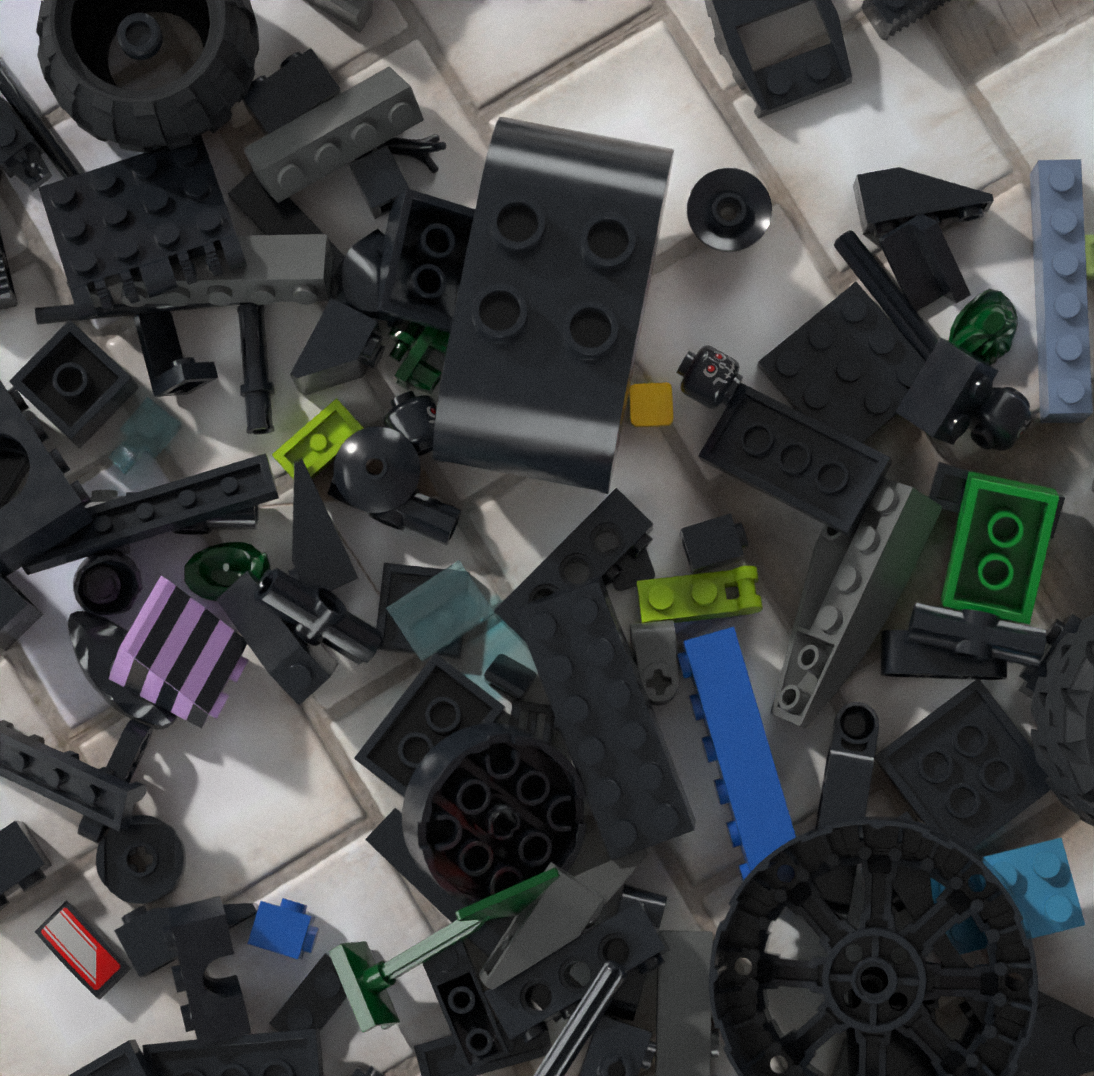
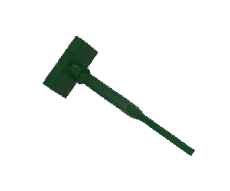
[328,867,560,1033]

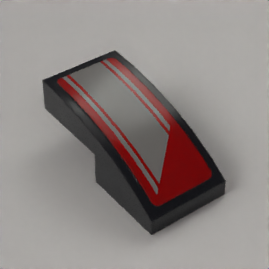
[35,901,132,1000]

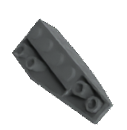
[770,478,943,729]

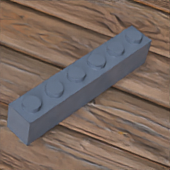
[1030,159,1093,423]

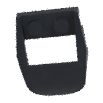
[704,0,852,119]

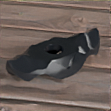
[68,611,178,730]

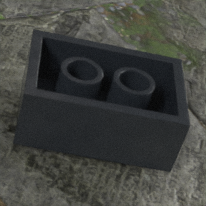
[354,653,506,797]

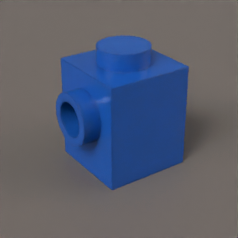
[247,898,319,960]

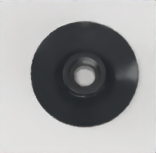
[686,168,772,252]
[334,426,421,513]

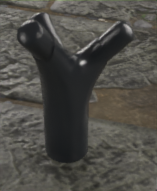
[384,134,447,173]

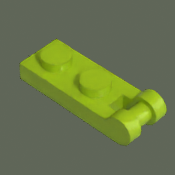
[637,565,763,623]

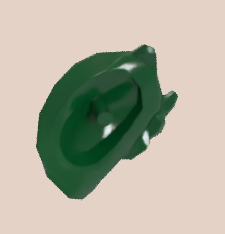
[949,289,1018,365]
[184,542,270,601]

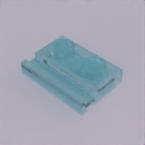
[386,560,494,662]

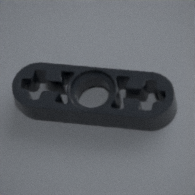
[77,719,153,844]

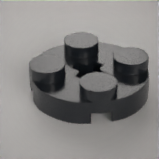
[96,815,186,904]

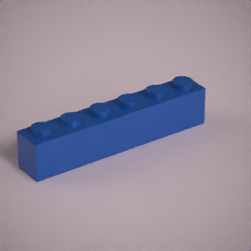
[677,627,796,882]

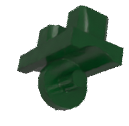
[388,322,450,394]

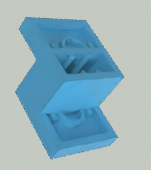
[930,837,1085,955]

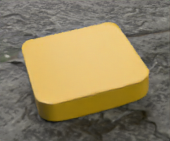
[629,382,673,427]

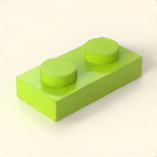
[272,398,364,480]

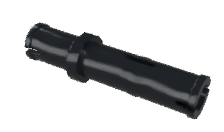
[237,303,275,435]

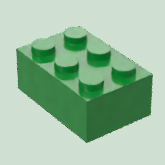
[940,471,1059,624]

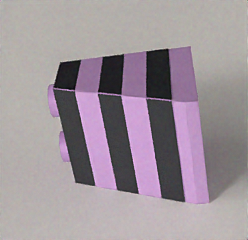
[109,576,249,729]

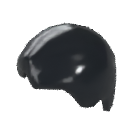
[73,550,143,615]

